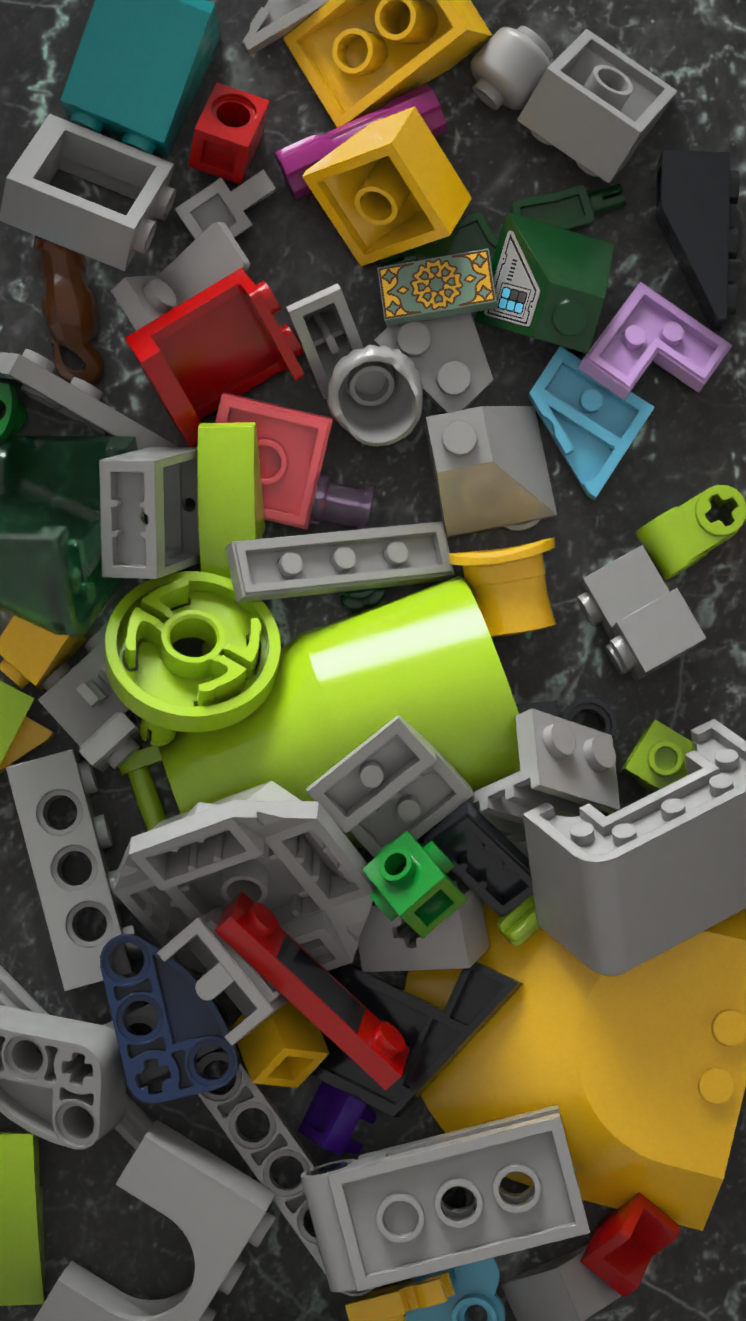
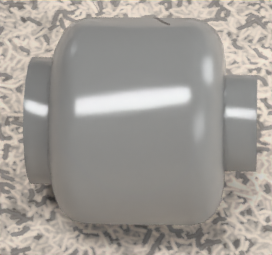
[470,25,553,111]

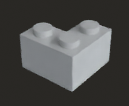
[577,545,706,682]

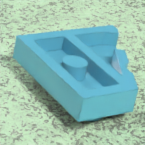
[528,346,655,500]

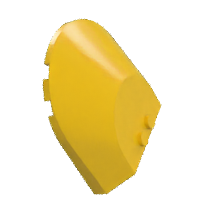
[404,901,746,1231]

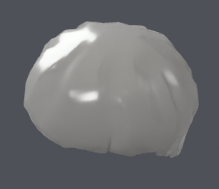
[327,345,423,447]

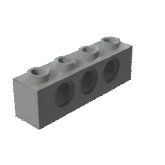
[6,749,143,991]

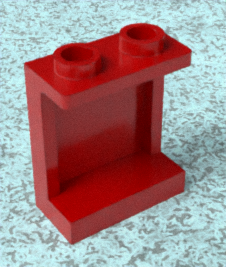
[124,267,305,447]

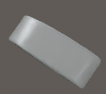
[0,1005,126,1150]

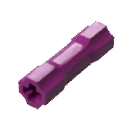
[274,84,448,200]

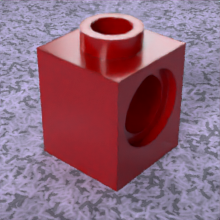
[188,82,269,185]

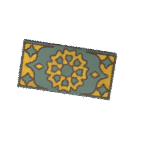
[377,248,498,327]

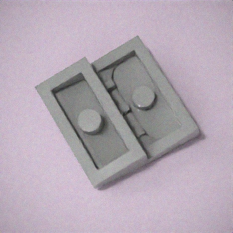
[307,715,473,858]

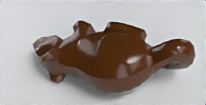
[33,236,104,384]

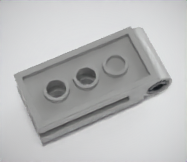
[300,1105,590,1292]

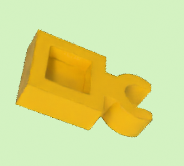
[345,1272,455,1321]

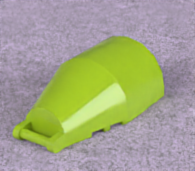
[119,576,520,848]

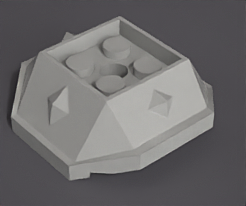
[113,781,376,975]

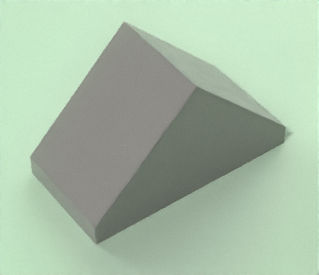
[286,283,364,400]
[500,1244,621,1321]

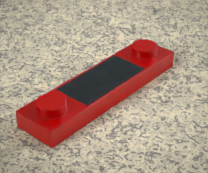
[215,892,410,1091]

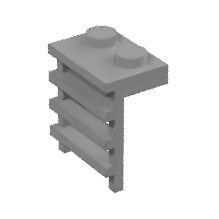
[450,708,620,836]

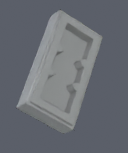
[79,711,141,772]

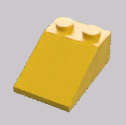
[283,0,493,128]

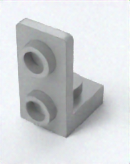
[111,222,250,331]

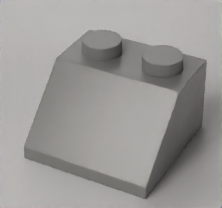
[517,29,677,183]

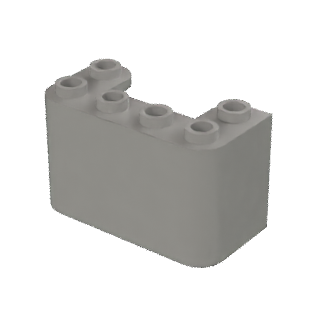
[523,719,746,976]

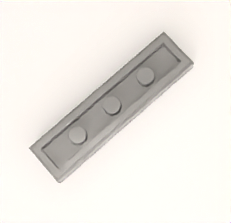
[225,521,455,603]

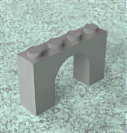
[33,1119,276,1321]

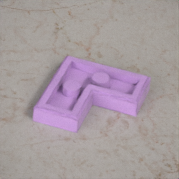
[578,282,732,400]

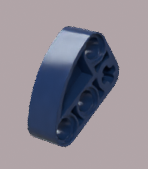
[100,934,240,1103]

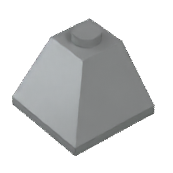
[424,406,557,538]

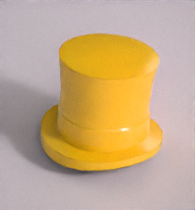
[448,537,556,637]

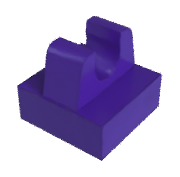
[298,1081,377,1156]

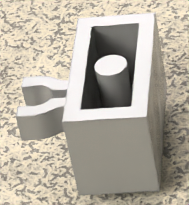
[38,626,141,746]

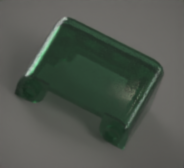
[0,435,148,636]

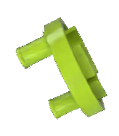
[104,571,281,746]

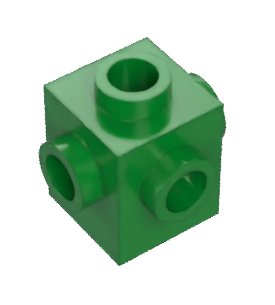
[362,830,468,938]

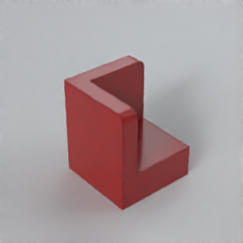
[580,1192,681,1298]

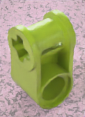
[635,485,746,581]

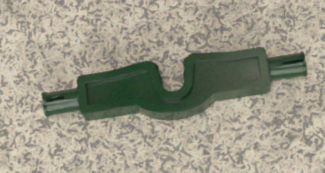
[380,183,626,267]

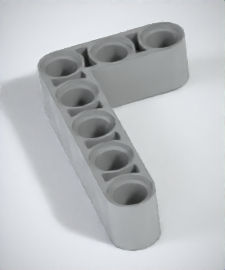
[197,1050,475,1296]

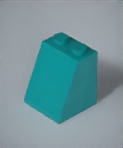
[61,0,221,158]

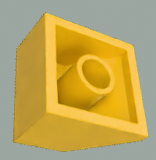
[302,106,472,266]

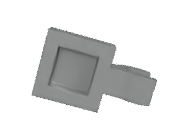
[175,169,276,240]

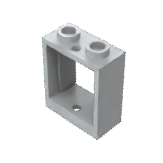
[0,114,177,271]
[99,446,200,579]

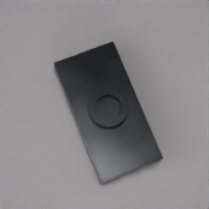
[424,801,534,917]

